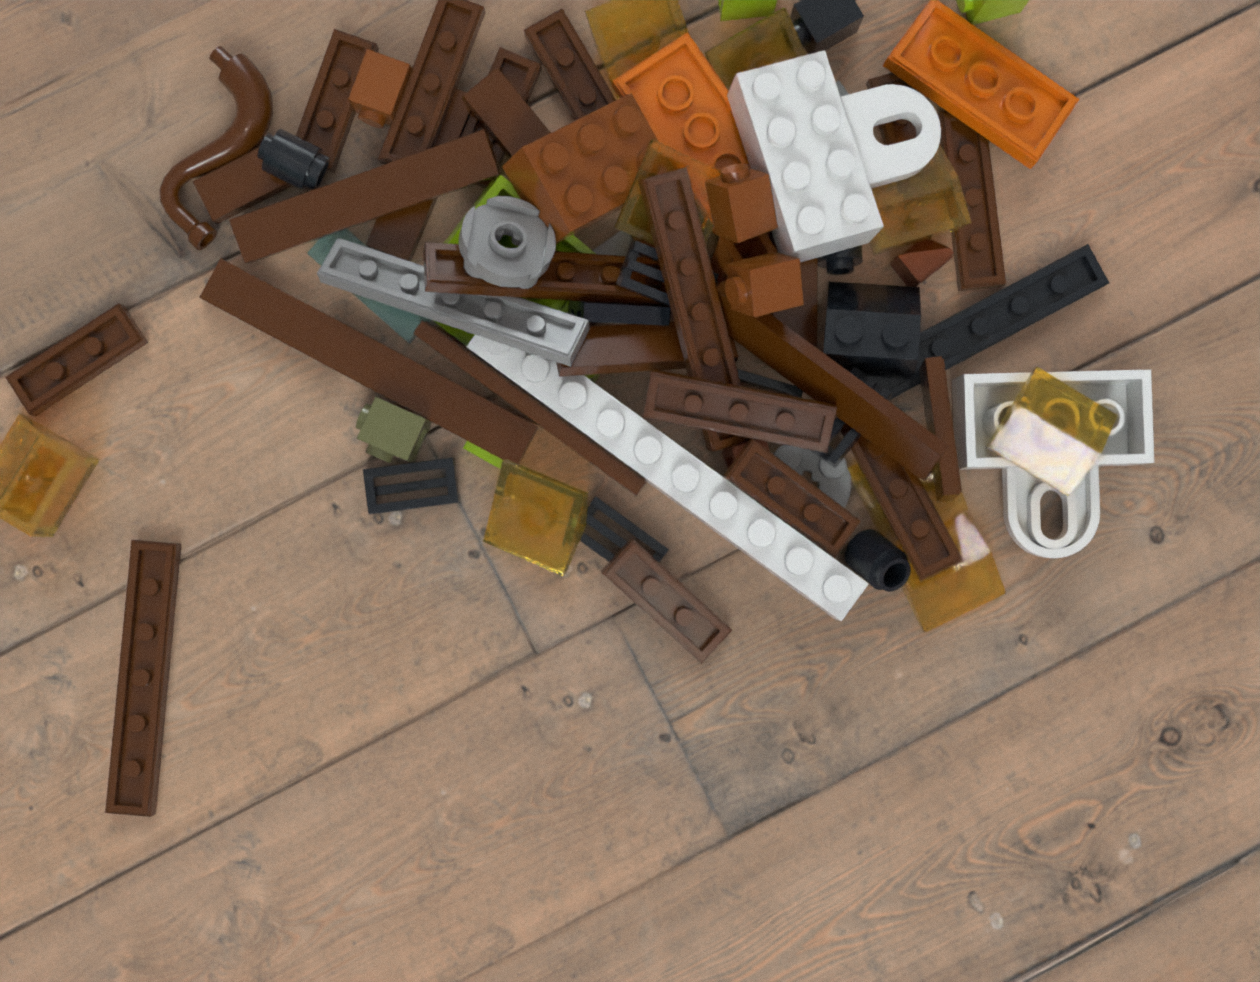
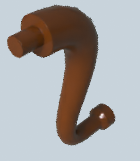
[159,46,273,250]

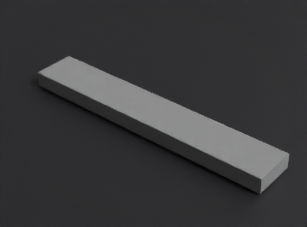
[317,238,590,367]

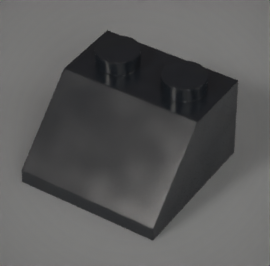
[823,281,921,376]

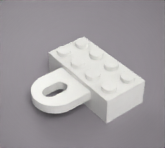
[727,50,941,262]
[952,370,1154,558]

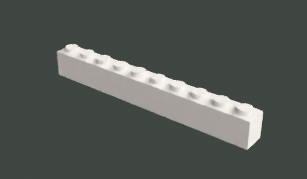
[466,335,869,621]

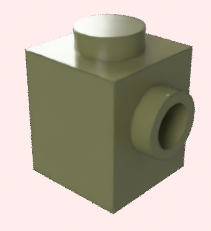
[356,397,432,463]

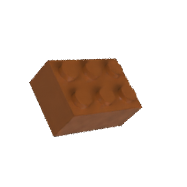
[502,93,674,244]

